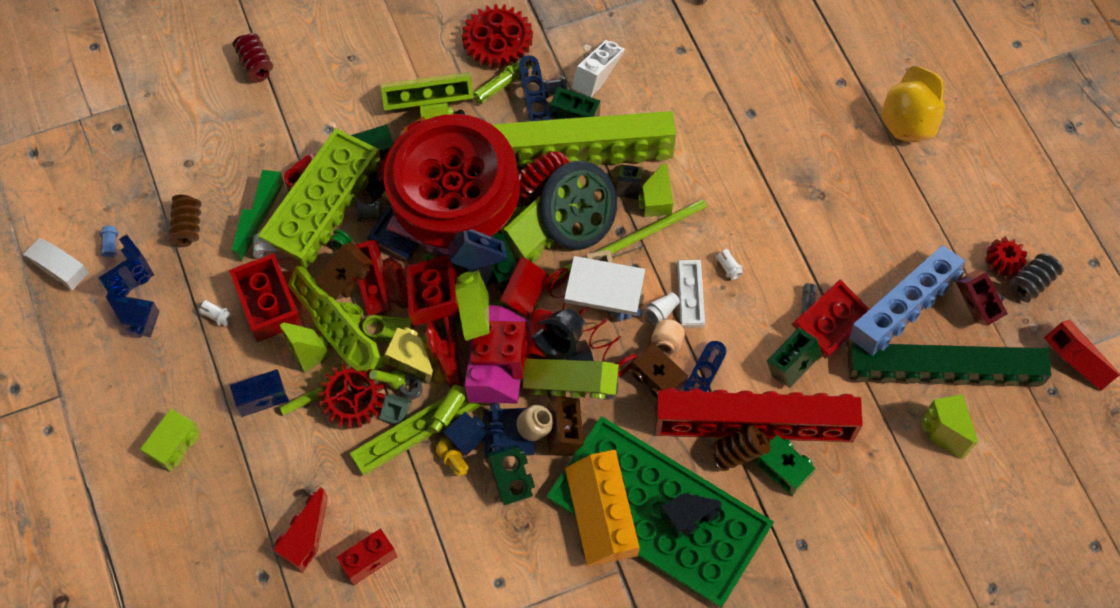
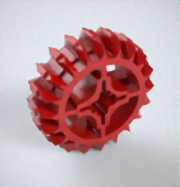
[519,151,570,205]
[317,363,385,429]

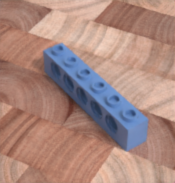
[849,245,966,356]

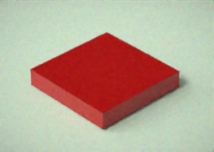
[500,257,549,317]

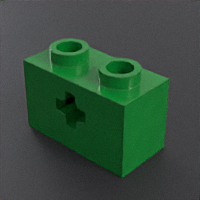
[754,435,816,497]

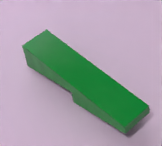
[231,170,284,262]

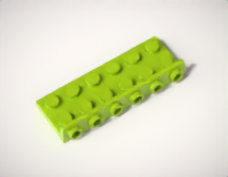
[258,128,382,268]

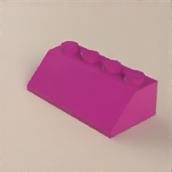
[465,305,527,404]

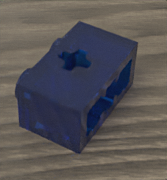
[230,369,289,417]

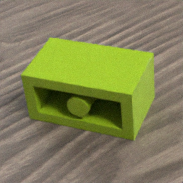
[140,409,200,472]

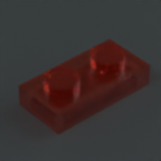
[382,257,408,309]

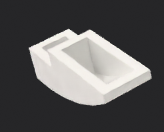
[23,238,89,290]

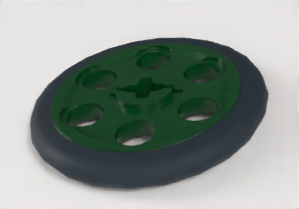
[540,161,617,250]

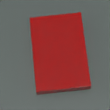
[791,279,870,359]

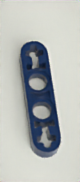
[518,55,551,122]

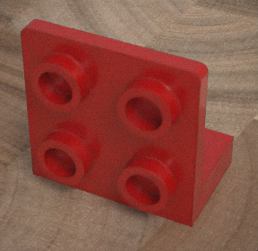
[471,321,528,379]

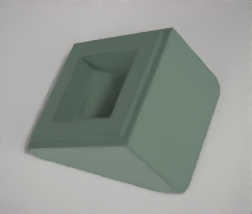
[378,393,412,425]

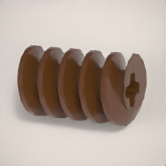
[168,194,202,247]
[714,425,771,471]

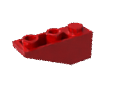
[1044,319,1120,391]
[274,487,328,573]

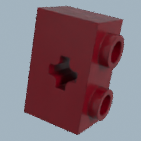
[955,270,1008,326]

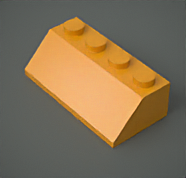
[565,450,640,567]

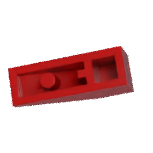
[355,240,391,316]

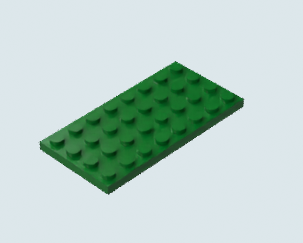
[546,416,774,608]

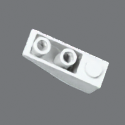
[571,40,625,97]

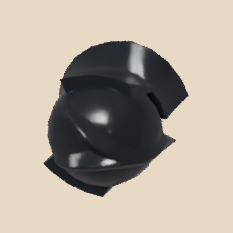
[531,308,586,360]

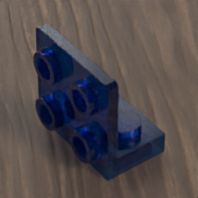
[98,234,155,301]

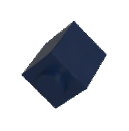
[444,411,488,456]

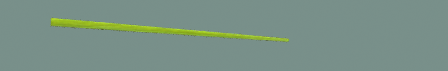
[279,199,707,416]

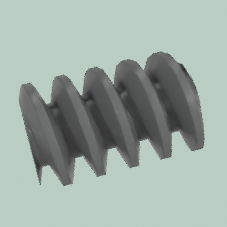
[1010,253,1064,303]

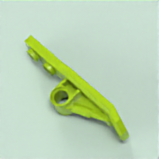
[287,266,380,371]

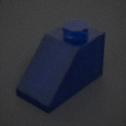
[106,293,160,338]

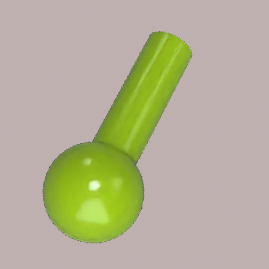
[369,370,406,389]

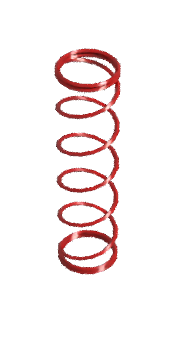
[544,268,637,377]

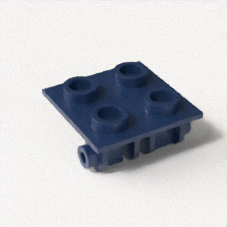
[483,404,535,458]

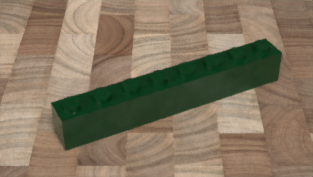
[848,343,1052,387]

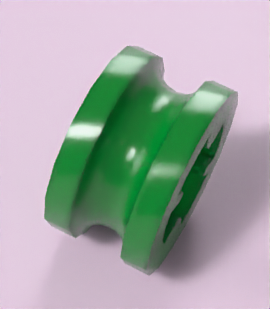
[329,229,352,249]

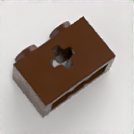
[314,243,373,300]
[631,343,688,399]
[545,396,584,456]

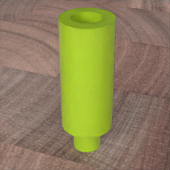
[430,385,467,433]

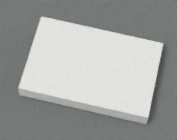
[564,256,645,316]

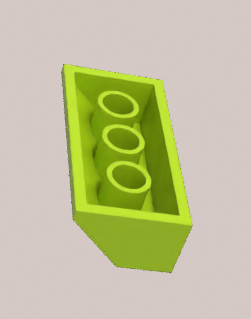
[504,179,589,263]

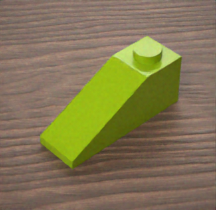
[455,270,489,341]
[280,323,330,373]

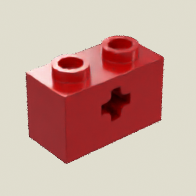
[336,528,397,586]

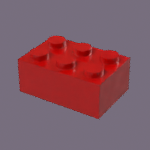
[229,253,303,343]

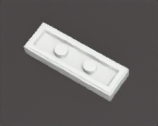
[677,260,705,328]

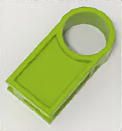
[363,315,413,343]

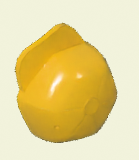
[881,66,945,143]

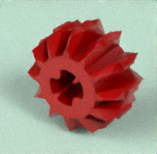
[985,236,1028,278]

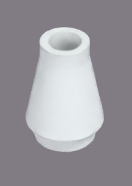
[645,292,680,325]

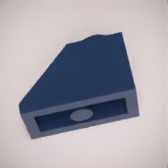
[448,229,507,270]

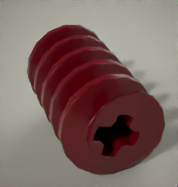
[232,33,273,83]

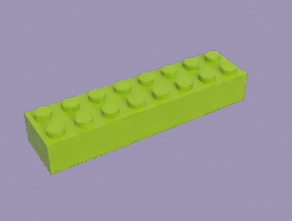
[492,111,676,170]

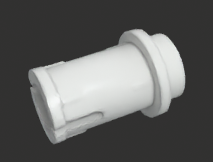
[716,249,743,280]
[199,300,232,326]

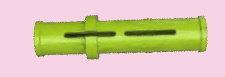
[473,56,533,104]

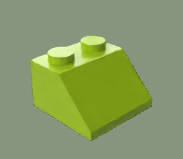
[921,394,978,459]

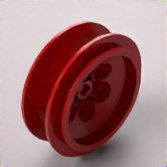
[384,114,520,248]

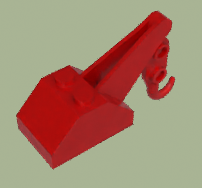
[406,254,464,389]

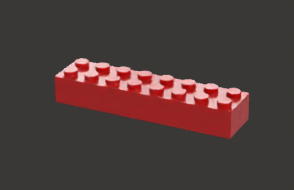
[655,388,863,443]

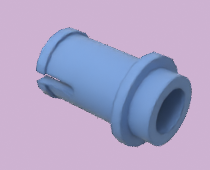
[99,226,119,257]

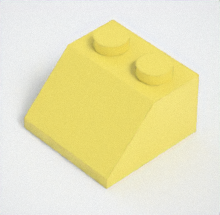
[385,327,433,384]

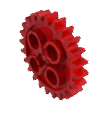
[462,4,533,69]

